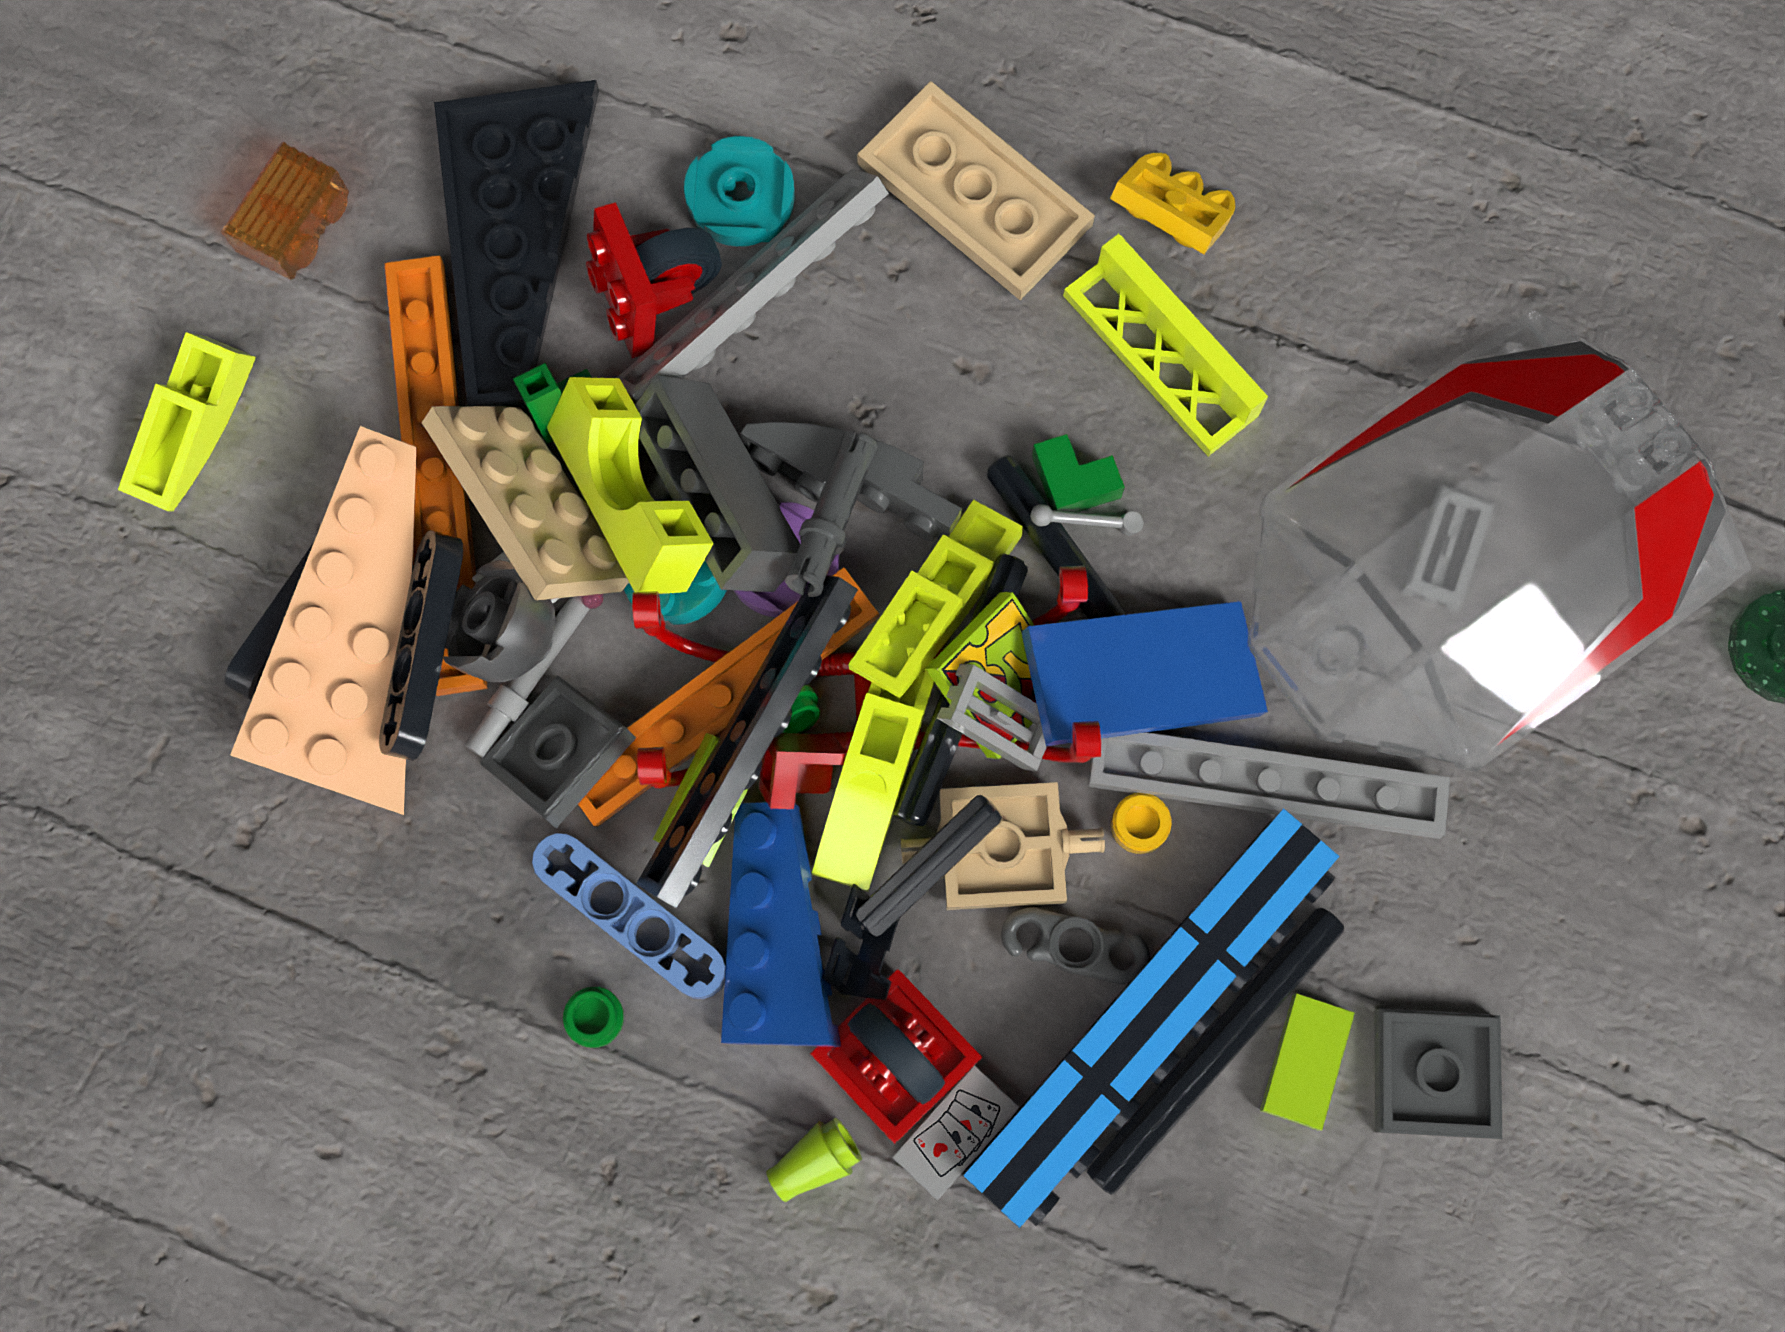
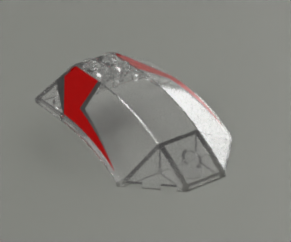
[1247,309,1752,772]

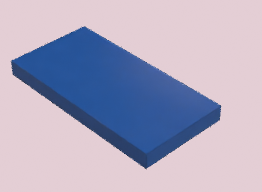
[1021,601,1268,746]

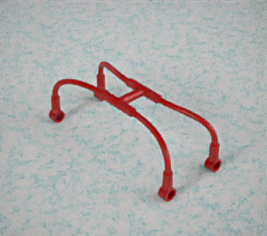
[632,566,1101,789]

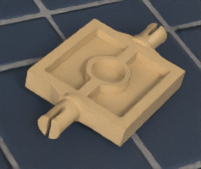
[901,782,1105,910]

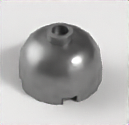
[443,560,555,682]

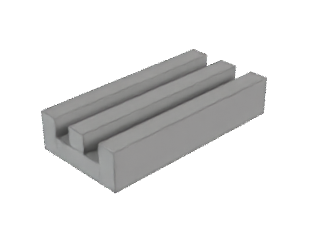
[937,664,1047,771]

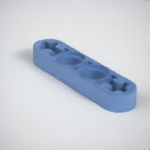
[532,833,726,999]

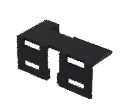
[822,884,900,1001]

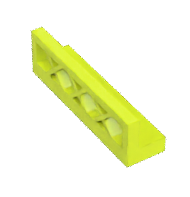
[1063,233,1268,457]

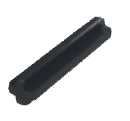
[856,795,1003,936]

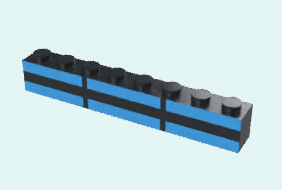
[962,808,1340,1228]

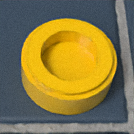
[1110,793,1172,854]

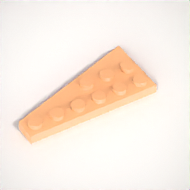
[230,426,416,815]

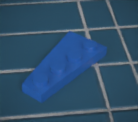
[721,803,841,1047]

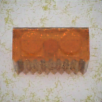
[221,142,349,280]

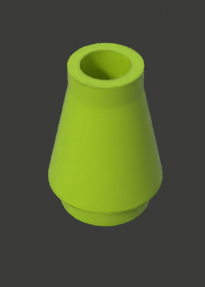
[766,1118,862,1202]

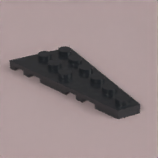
[434,80,599,408]

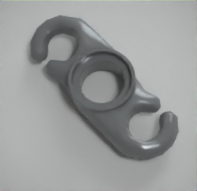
[1001,907,1150,984]

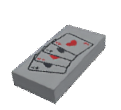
[892,1065,1020,1201]

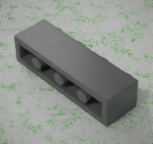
[635,375,800,592]

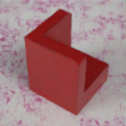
[759,733,846,809]

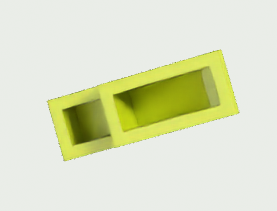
[118,332,256,511]

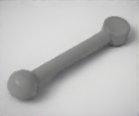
[1030,504,1144,536]

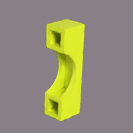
[547,377,714,594]

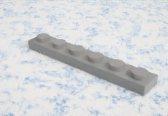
[617,169,889,404]
[1088,732,1450,839]

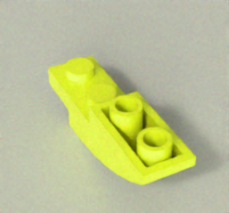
[812,659,934,892]

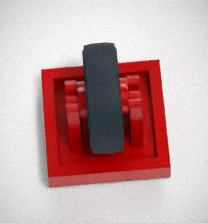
[586,202,722,358]
[810,969,982,1144]

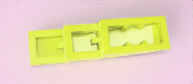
[848,499,1023,698]

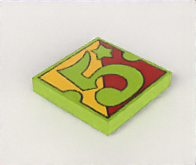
[925,592,1036,759]

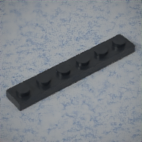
[636,575,858,908]

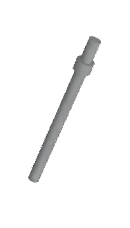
[465,473,671,758]

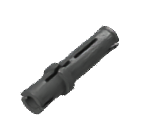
[785,431,878,597]

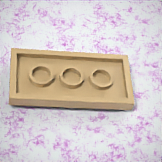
[857,81,1095,300]
[422,406,629,601]

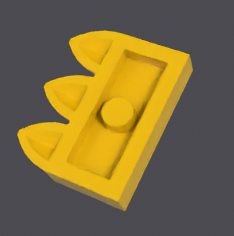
[1110,153,1235,254]

